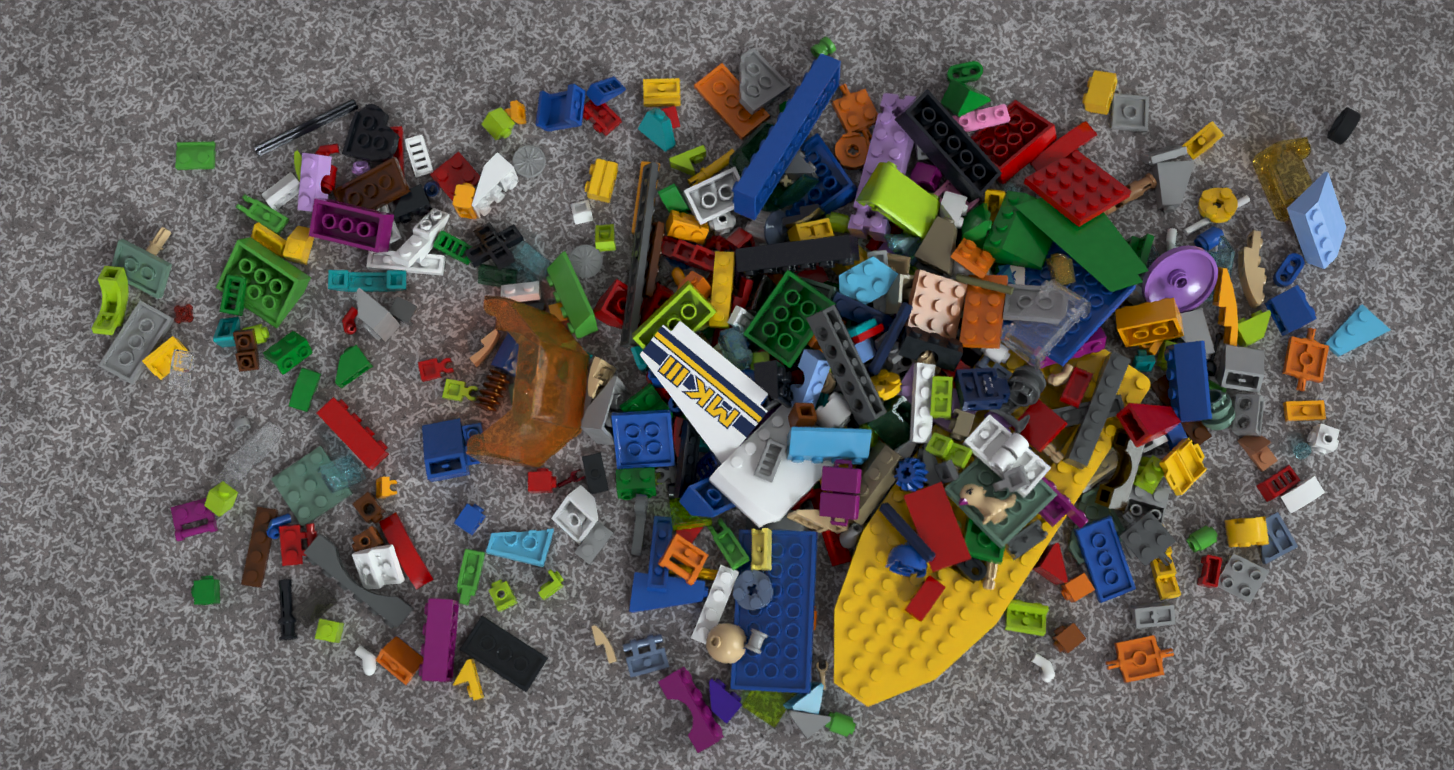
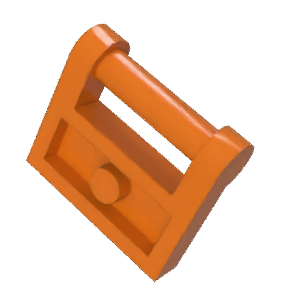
[658,534,708,586]

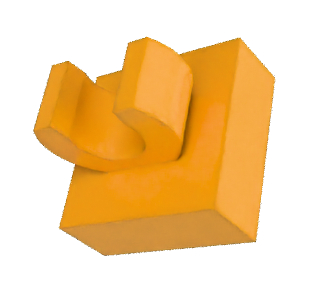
[504,100,526,124]
[1138,340,1164,355]
[376,477,397,499]

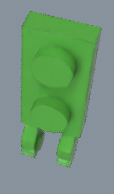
[236,194,289,235]
[707,518,750,571]

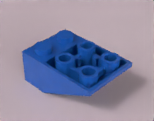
[422,418,470,482]

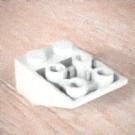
[472,152,518,218]

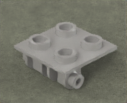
[1218,553,1270,603]

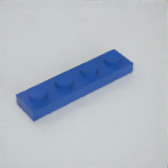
[647,516,674,592]

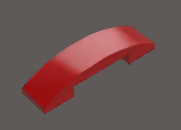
[1030,121,1098,172]
[379,512,434,590]

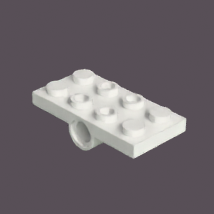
[963,414,1051,498]

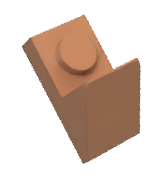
[1238,435,1278,472]

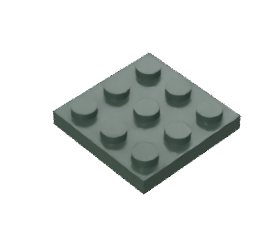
[271,446,353,527]

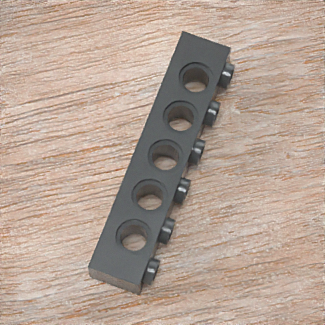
[806,305,886,425]

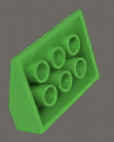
[216,237,311,328]

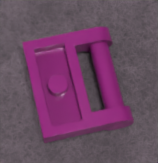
[170,498,218,542]

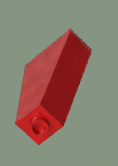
[1116,403,1181,447]

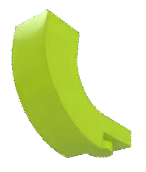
[91,266,129,335]

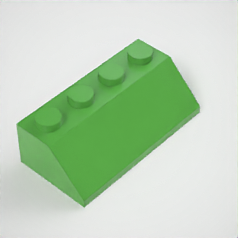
[546,251,598,339]

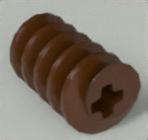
[473,369,510,412]

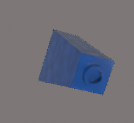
[629,572,709,613]

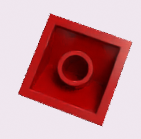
[1032,543,1068,585]

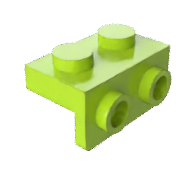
[1005,599,1049,636]

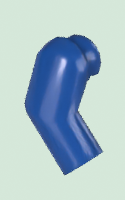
[266,514,292,539]

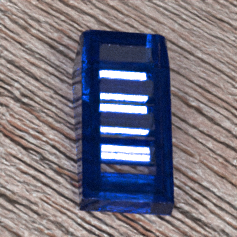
[695,451,721,483]

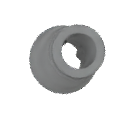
[839,523,863,549]

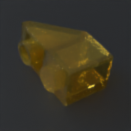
[1046,253,1076,286]

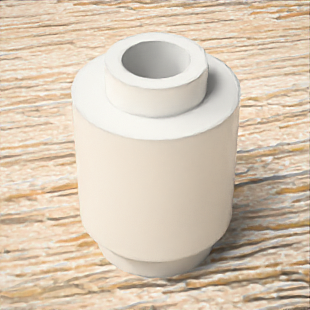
[980,343,1011,364]

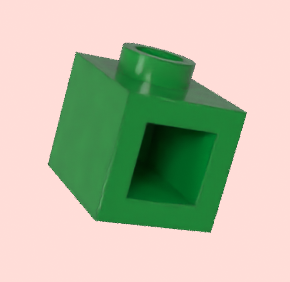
[191,576,220,606]

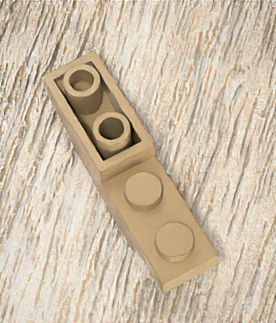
[1238,230,1267,309]

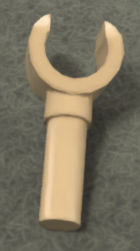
[816,661,828,690]

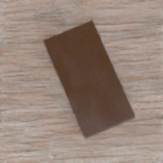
[332,157,410,210]

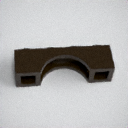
[1095,428,1145,511]

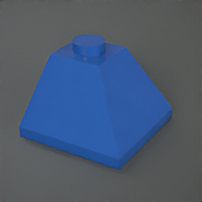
[679,477,736,517]

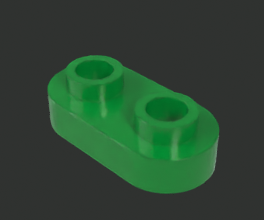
[946,61,983,83]

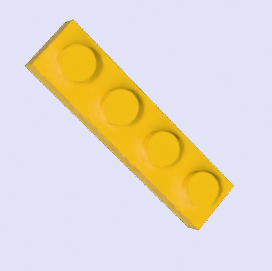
[709,251,735,328]

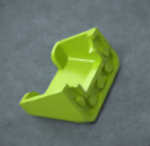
[856,161,941,243]

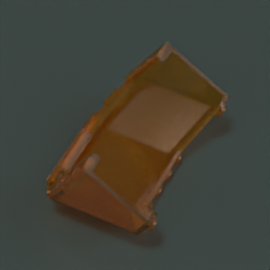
[466,295,590,468]

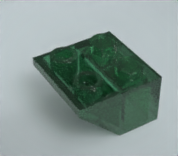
[867,395,912,450]

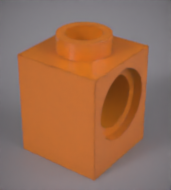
[1060,573,1095,603]

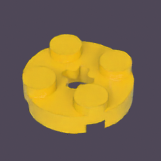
[1198,188,1238,223]
[870,369,902,400]

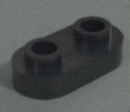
[955,557,987,581]

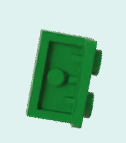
[263,331,313,375]
[616,467,657,500]

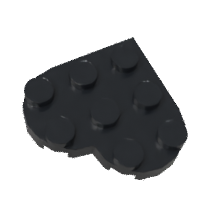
[342,104,399,162]

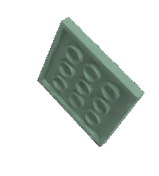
[944,458,1058,549]

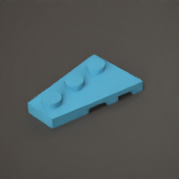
[1324,304,1390,357]
[486,528,554,567]

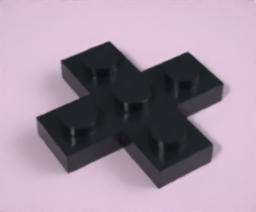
[464,222,524,270]

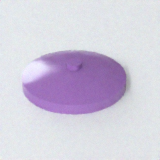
[1142,245,1218,313]

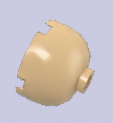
[706,623,746,663]

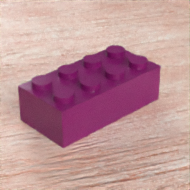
[309,198,394,253]
[419,598,459,682]

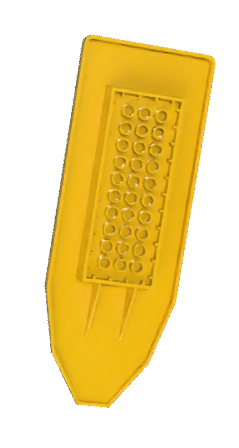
[833,330,1151,707]

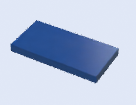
[1073,515,1136,603]

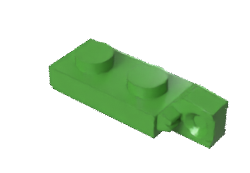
[457,549,486,606]

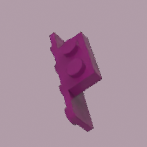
[1039,477,1089,528]

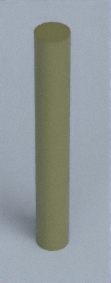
[955,274,1014,295]

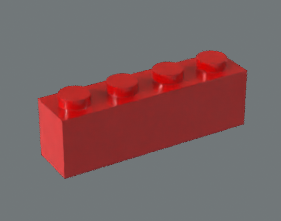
[316,397,389,470]

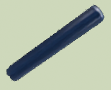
[868,302,913,375]
[879,502,936,562]

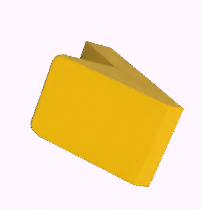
[1182,121,1224,160]
[453,659,484,700]

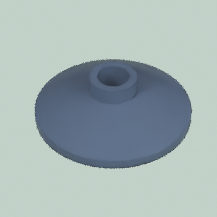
[764,210,788,245]

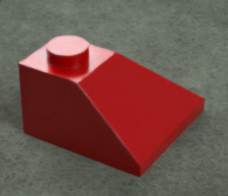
[593,279,647,329]

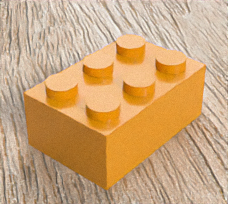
[1115,298,1184,348]

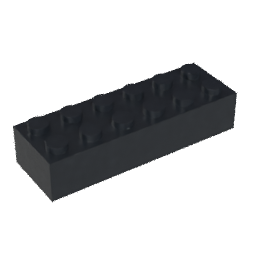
[894,89,1002,203]
[735,234,860,277]

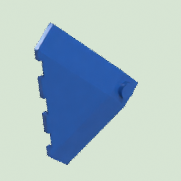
[785,133,858,217]

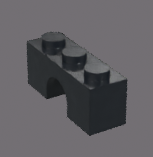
[898,326,963,372]

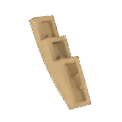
[787,510,867,534]

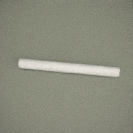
[1183,195,1250,236]

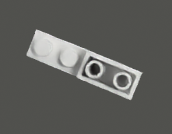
[392,208,450,268]

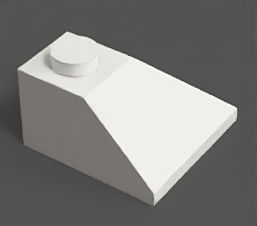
[551,485,598,545]

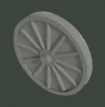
[512,145,546,178]
[569,244,603,278]

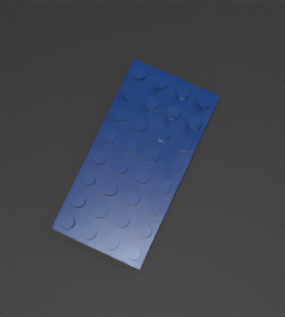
[730,529,818,694]

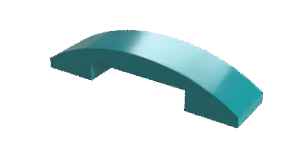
[328,270,407,292]

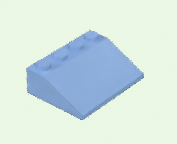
[1287,172,1346,269]

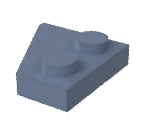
[1261,512,1298,564]

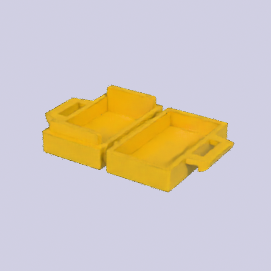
[1159,438,1207,496]

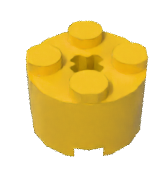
[1225,516,1269,547]

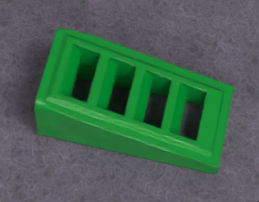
[433,230,473,265]
[219,274,247,316]

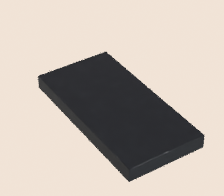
[460,616,548,692]

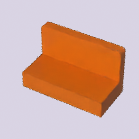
[376,636,423,685]

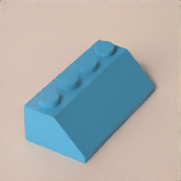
[787,427,872,465]

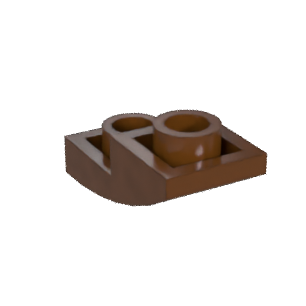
[233,329,259,372]

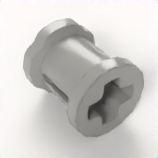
[744,628,768,654]

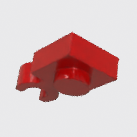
[418,358,454,382]

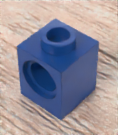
[454,503,486,536]

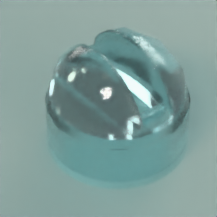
[1294,442,1312,459]

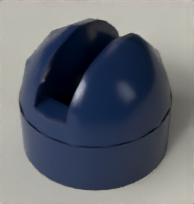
[424,181,440,197]

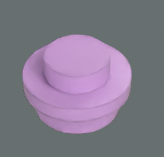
[352,161,371,176]

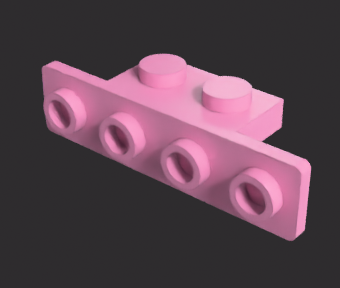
[952,104,1010,132]

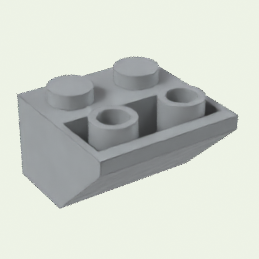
[1216,344,1265,393]
[1122,484,1170,525]

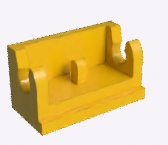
[142,336,191,380]

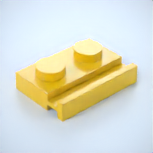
[643,78,681,107]

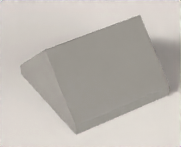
[788,710,831,739]

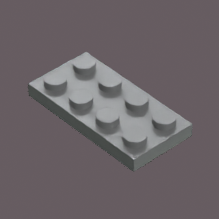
[98,300,175,385]

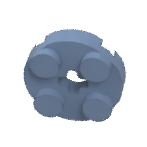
[733,570,773,611]

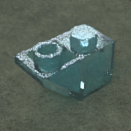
[884,233,922,267]

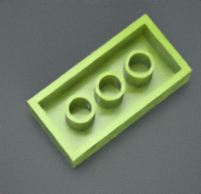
[632,281,716,349]

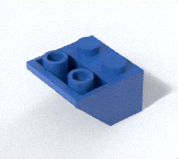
[1264,285,1317,336]
[491,331,547,386]

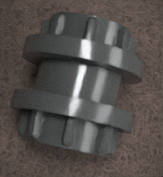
[1008,365,1046,406]

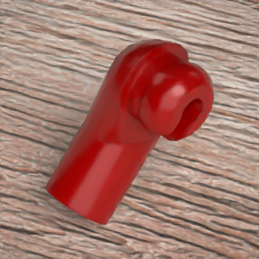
[315,143,340,156]
[342,306,358,335]

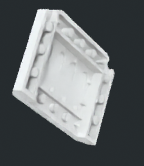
[709,405,834,528]

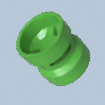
[810,36,836,59]

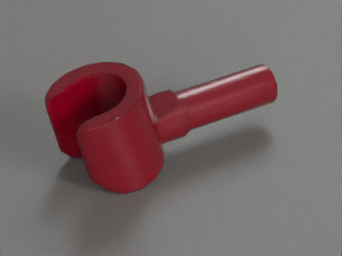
[557,469,585,488]

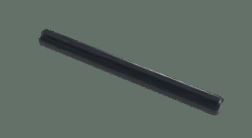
[254,99,358,156]

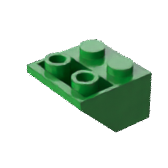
[958,203,992,250]

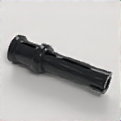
[278,579,298,641]

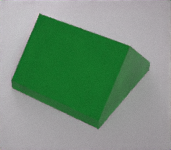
[940,79,991,117]

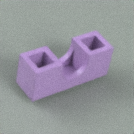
[297,153,332,212]

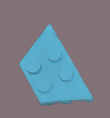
[838,256,898,318]

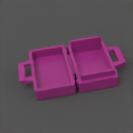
[819,459,862,527]

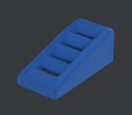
[586,76,626,106]

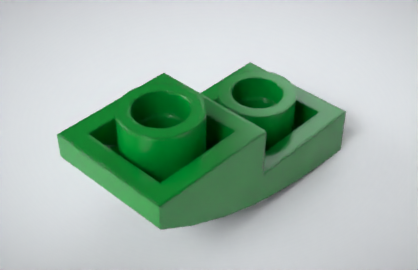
[288,367,322,412]

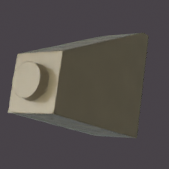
[914,216,957,278]

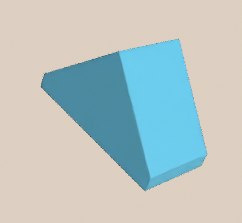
[783,681,824,715]

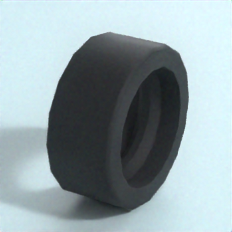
[1327,107,1361,145]

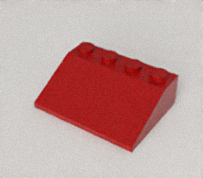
[971,100,1057,185]

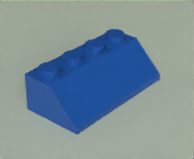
[1164,341,1212,422]

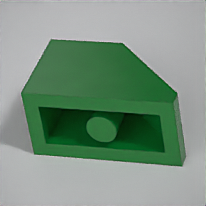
[658,183,691,214]
[335,345,373,389]

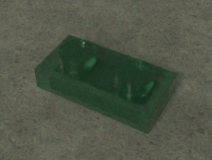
[478,264,518,287]

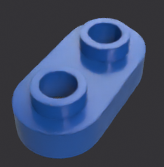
[1273,253,1305,288]

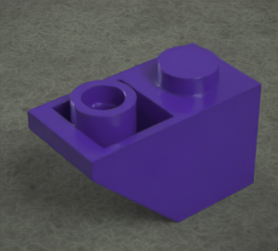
[709,678,742,724]

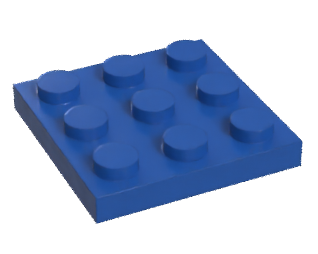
[611,409,676,469]

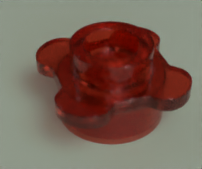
[174,304,194,324]

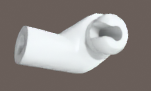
[1166,228,1178,251]
[355,646,376,675]
[1031,653,1055,682]

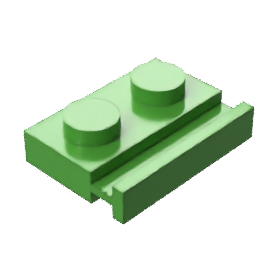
[175,141,216,170]

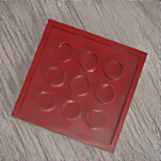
[1024,150,1132,227]

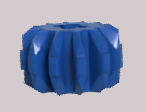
[894,457,929,492]

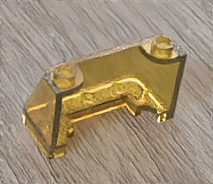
[1253,137,1313,222]

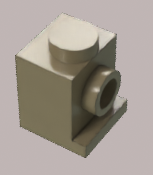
[948,408,975,442]

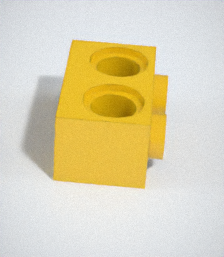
[787,218,834,242]

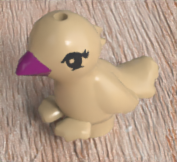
[959,484,1016,525]

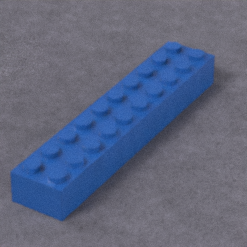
[732,53,841,221]

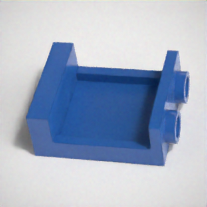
[536,84,586,132]

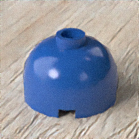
[885,542,928,578]

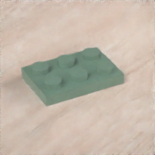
[111,239,172,299]

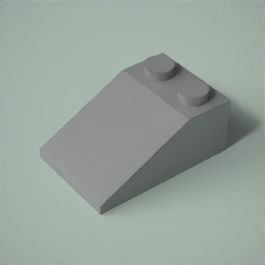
[581,376,632,445]

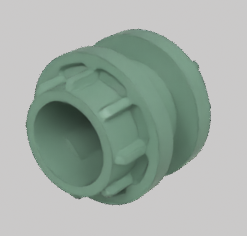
[1201,389,1236,430]

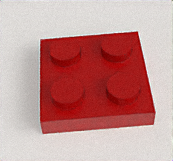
[430,151,481,201]

